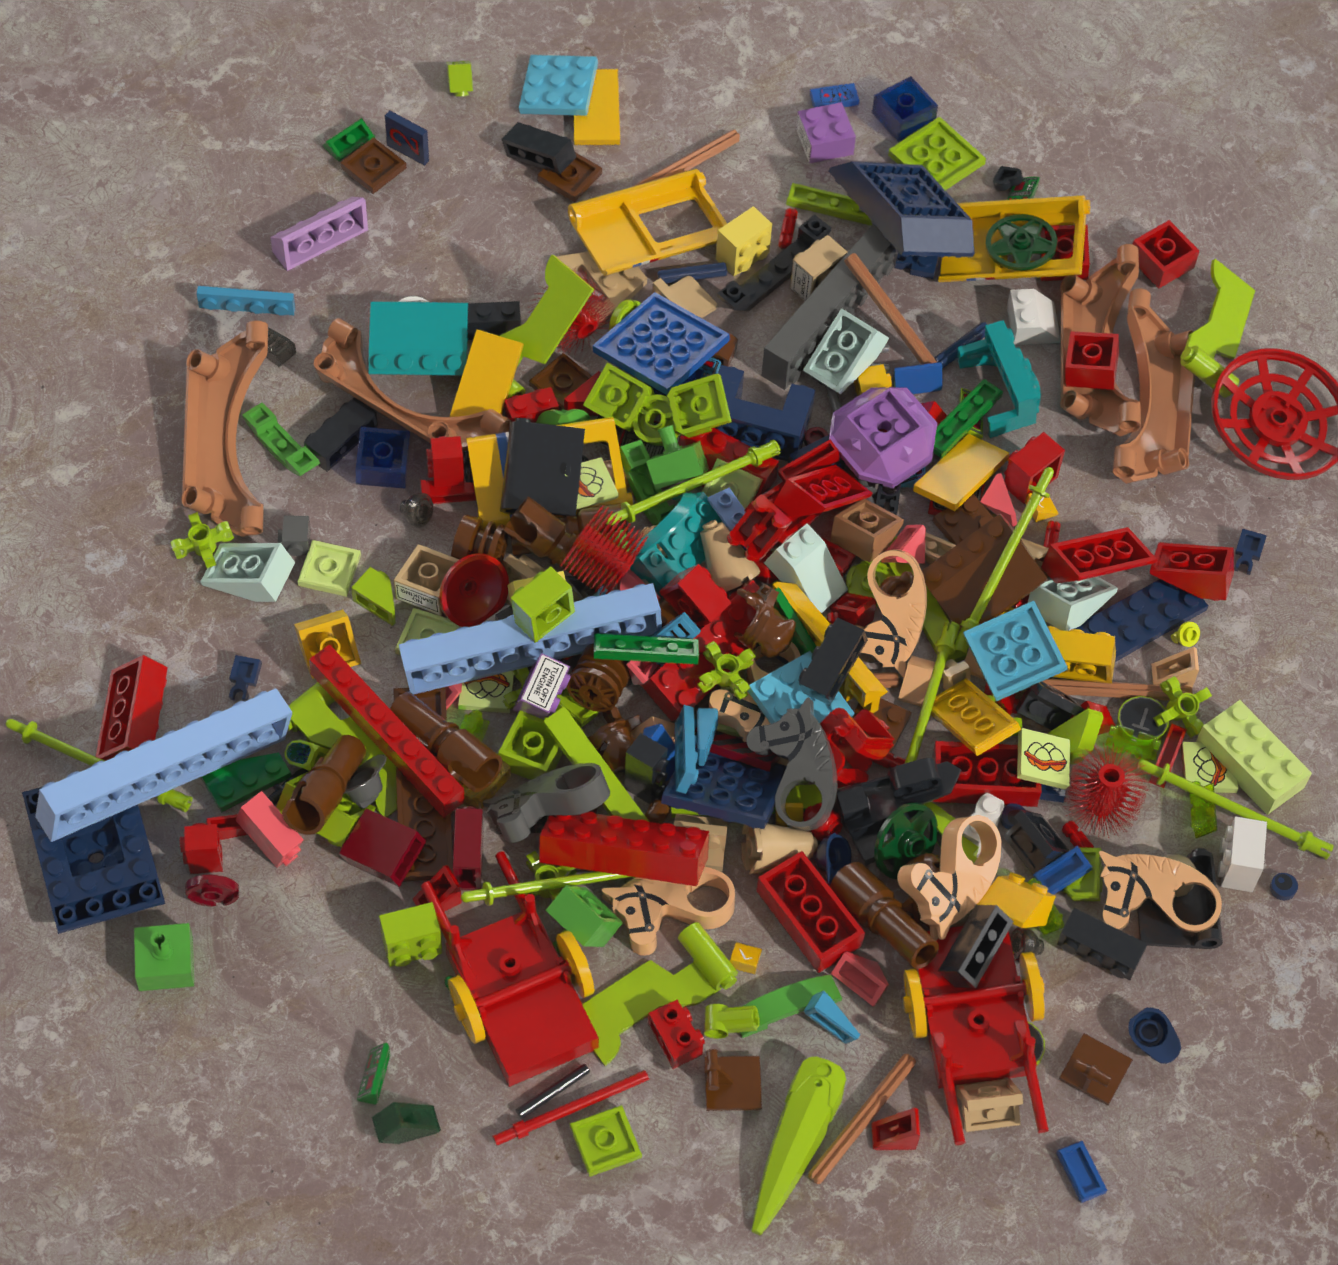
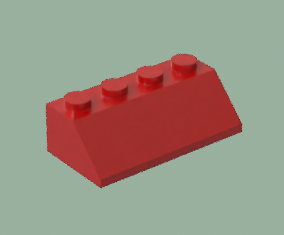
[678,428,779,501]
[774,464,873,518]
[1041,527,1157,583]
[95,655,168,761]

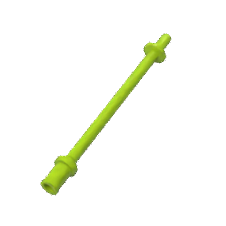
[605,440,780,525]
[954,467,1054,654]
[905,621,960,763]
[5,719,193,813]
[1138,760,1334,860]
[461,871,636,906]

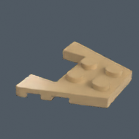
[557,251,647,328]

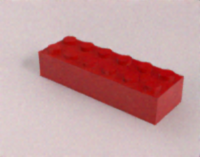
[640,580,760,721]
[539,811,709,887]

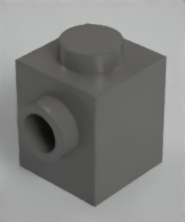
[278,515,311,556]

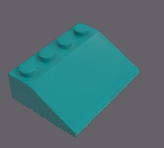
[369,302,468,376]

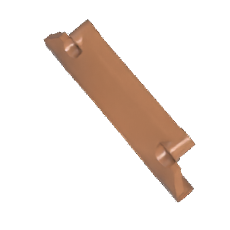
[1060,244,1141,437]
[1113,288,1195,484]
[314,318,511,451]
[181,321,268,537]

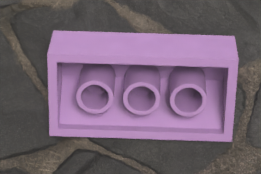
[270,197,368,271]

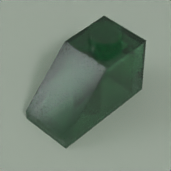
[372,1102,441,1144]

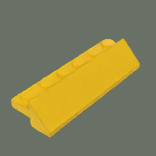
[773,582,888,713]

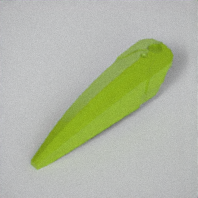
[751,1056,846,1236]

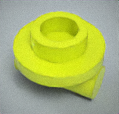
[1171,621,1200,647]

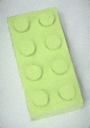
[1196,700,1312,815]

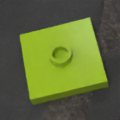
[570,1105,642,1177]

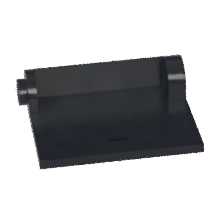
[500,418,585,517]
[1137,848,1223,949]

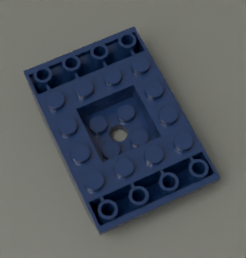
[829,161,975,258]
[22,787,166,934]

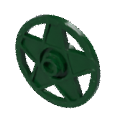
[986,214,1057,271]
[874,803,938,879]

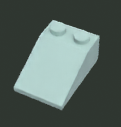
[803,308,889,394]
[764,524,848,613]
[200,543,295,602]
[1028,576,1118,631]

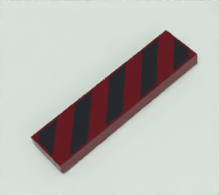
[674,725,780,772]

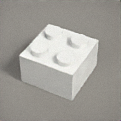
[1217,817,1267,892]

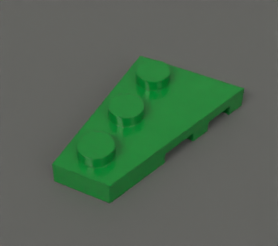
[200,752,292,813]

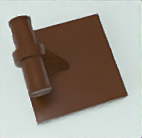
[1059,1033,1133,1105]
[704,1049,762,1111]

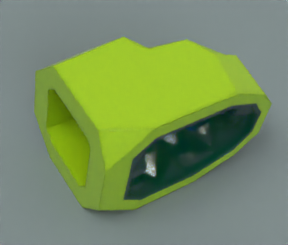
[284,740,329,771]

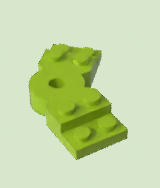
[583,362,732,446]

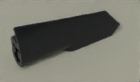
[836,758,961,834]

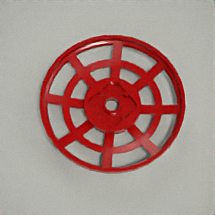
[1212,348,1338,480]

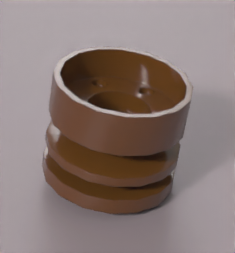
[451,514,508,563]
[567,643,631,712]

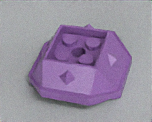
[829,387,937,488]

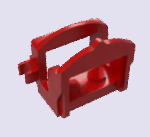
[820,708,895,785]

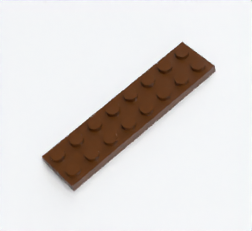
[393,687,454,882]

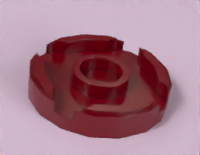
[185,875,240,907]

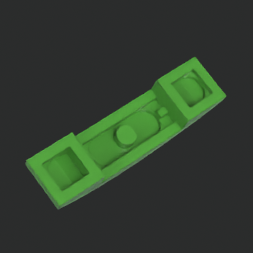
[242,402,320,476]
[619,440,675,525]
[740,975,842,1038]

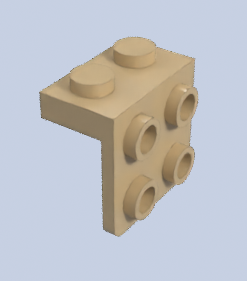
[652,276,717,318]

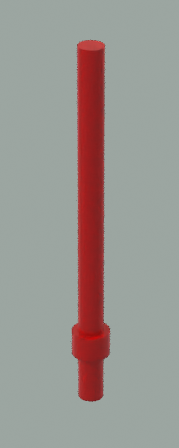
[492,1070,649,1146]

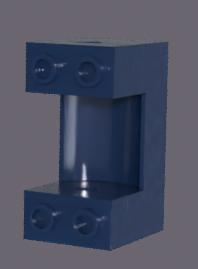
[714,365,815,462]

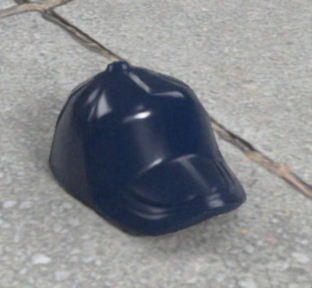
[815,833,852,886]
[1128,1007,1181,1064]

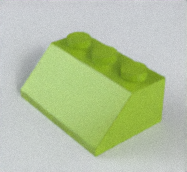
[276,771,376,847]

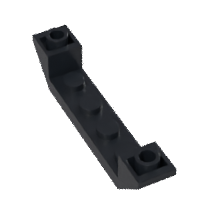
[717,214,832,311]

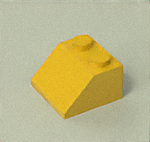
[294,609,361,679]
[977,873,1056,928]

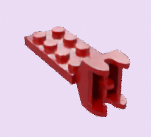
[727,481,821,562]

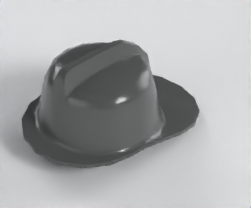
[344,754,387,809]

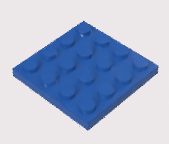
[592,292,730,395]

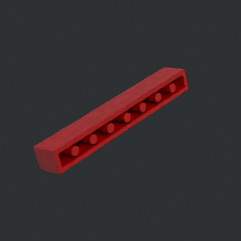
[309,644,464,818]

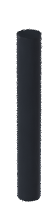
[516,1064,590,1119]

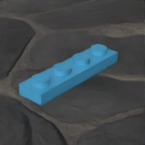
[196,286,295,316]
[675,705,699,794]

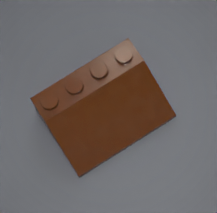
[922,514,1049,631]

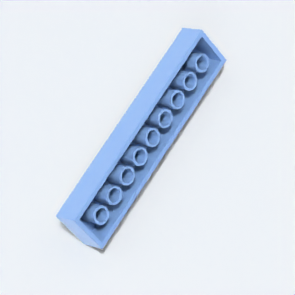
[399,583,662,695]
[35,688,292,842]

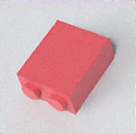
[235,791,304,868]

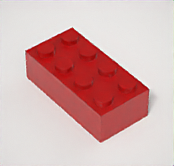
[932,741,1041,807]
[756,851,865,973]

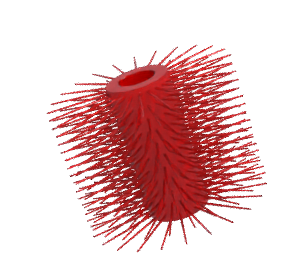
[528,268,614,353]
[560,505,649,595]
[1065,743,1151,838]

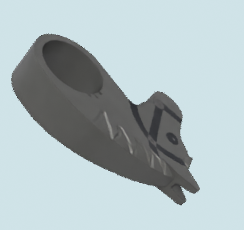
[746,697,837,831]
[482,763,610,843]

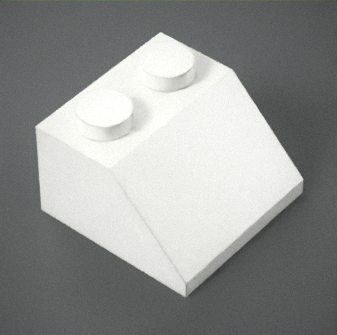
[1007,289,1061,345]

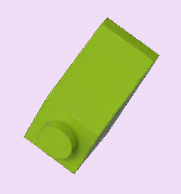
[446,61,473,96]
[351,567,396,626]
[1047,709,1104,765]

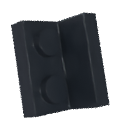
[1015,681,1085,730]
[1003,810,1070,874]

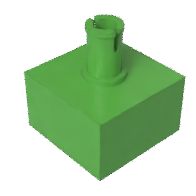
[646,425,709,489]
[546,885,624,952]
[134,923,194,991]

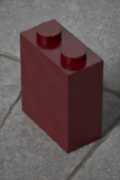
[453,806,484,890]
[339,808,426,887]

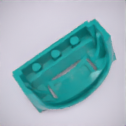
[958,320,1041,439]
[629,492,723,598]

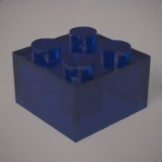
[872,76,938,143]
[355,427,410,489]

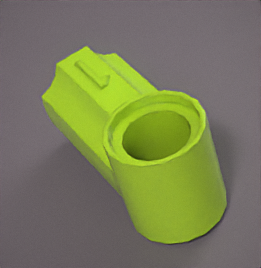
[704,1004,760,1039]

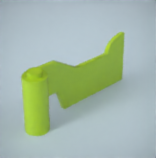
[500,254,594,399]
[1181,258,1255,398]
[287,682,397,817]
[582,922,738,1066]

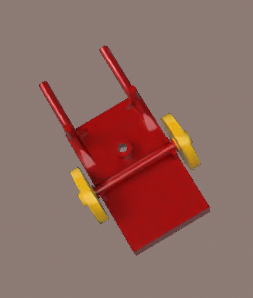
[421,851,599,1087]
[903,926,1049,1145]

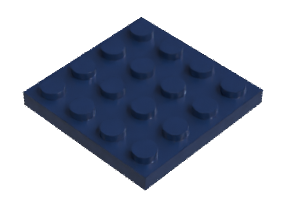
[661,747,787,829]

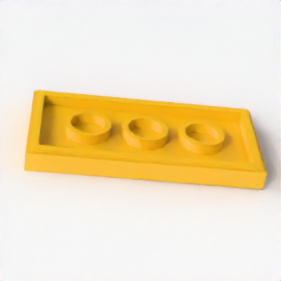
[573,69,620,145]
[450,329,524,417]
[913,433,1010,511]
[931,678,1021,756]

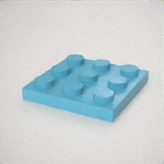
[519,55,598,116]
[963,601,1068,701]
[748,651,854,724]

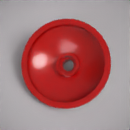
[439,553,509,627]

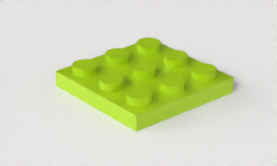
[888,116,986,191]

